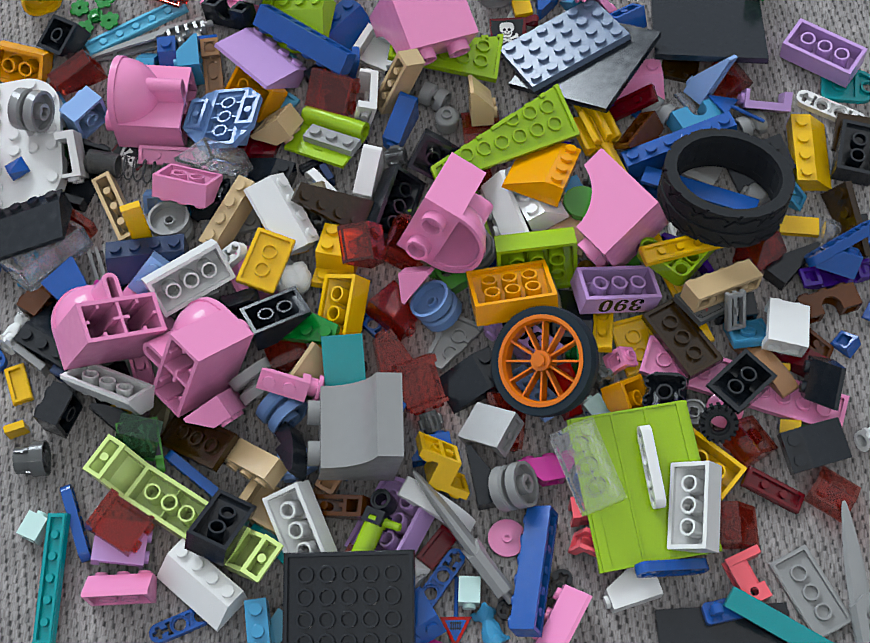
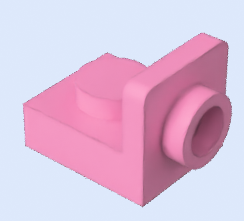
[602,346,638,375]

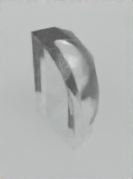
[668,92,698,115]
[819,218,842,247]

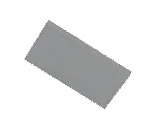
[768,545,851,637]

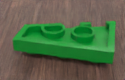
[282,313,340,345]

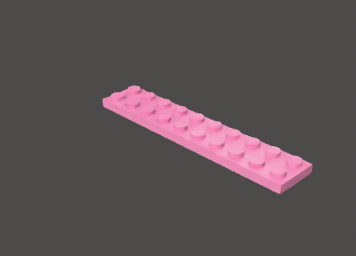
[638,335,850,426]

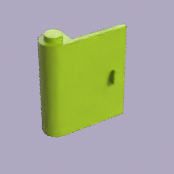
[284,104,370,169]

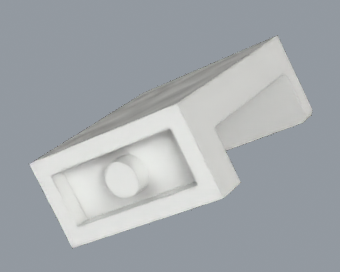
[354,23,393,74]
[353,68,379,127]
[53,129,89,184]
[761,297,810,357]

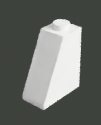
[353,144,384,200]
[603,568,663,614]

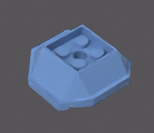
[182,87,263,151]

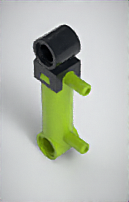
[351,489,402,551]

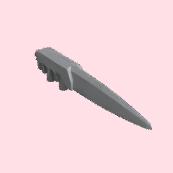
[82,16,214,63]
[413,470,513,605]
[841,500,870,643]

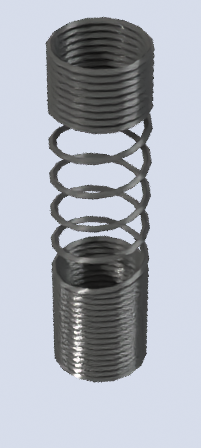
[85,149,169,184]

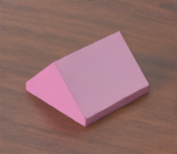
[398,266,435,304]

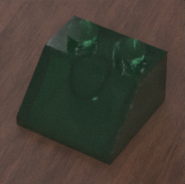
[115,412,164,462]

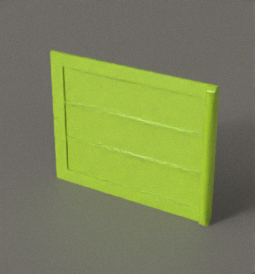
[566,400,723,574]

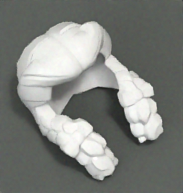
[277,258,312,295]

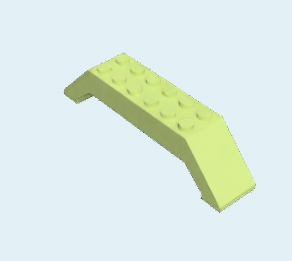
[82,434,284,584]

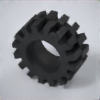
[699,402,739,444]

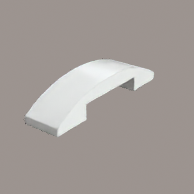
[397,476,476,532]

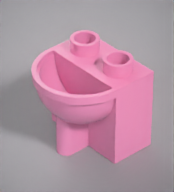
[105,55,197,148]
[396,152,493,273]
[51,273,167,371]
[143,297,254,418]

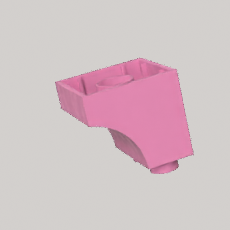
[369,0,479,66]
[576,148,669,267]

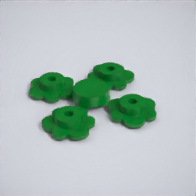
[70,0,119,36]

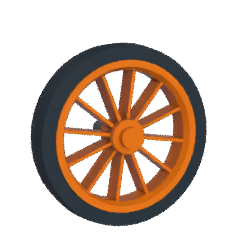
[491,306,599,418]

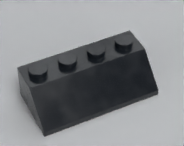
[363,164,426,249]

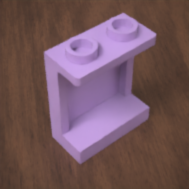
[737,88,793,114]
[91,517,153,570]

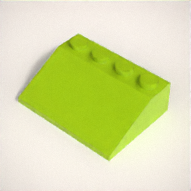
[261,0,336,53]
[494,227,578,289]

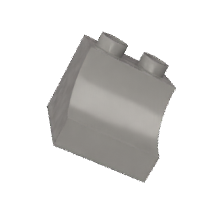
[307,372,404,481]

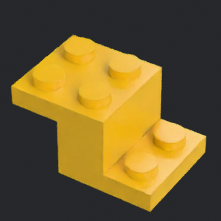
[311,223,363,288]
[415,431,470,500]

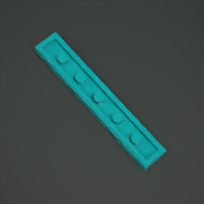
[32,513,71,643]
[723,586,833,643]

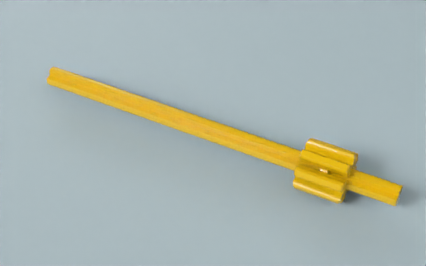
[573,105,715,343]

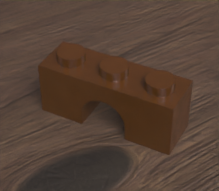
[795,282,863,324]

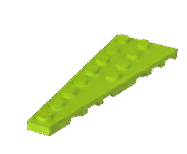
[430,84,580,180]

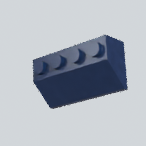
[105,234,189,287]

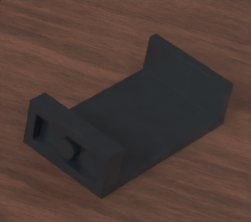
[64,138,112,212]

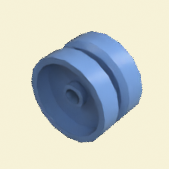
[410,280,462,332]
[255,392,307,436]

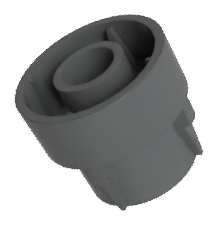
[12,440,51,477]

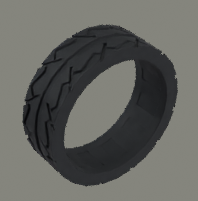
[657,128,795,248]

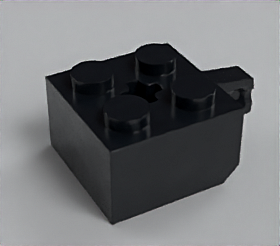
[33,381,83,438]

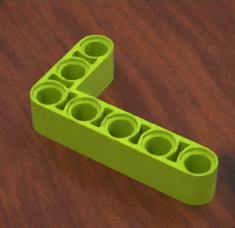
[637,237,715,286]

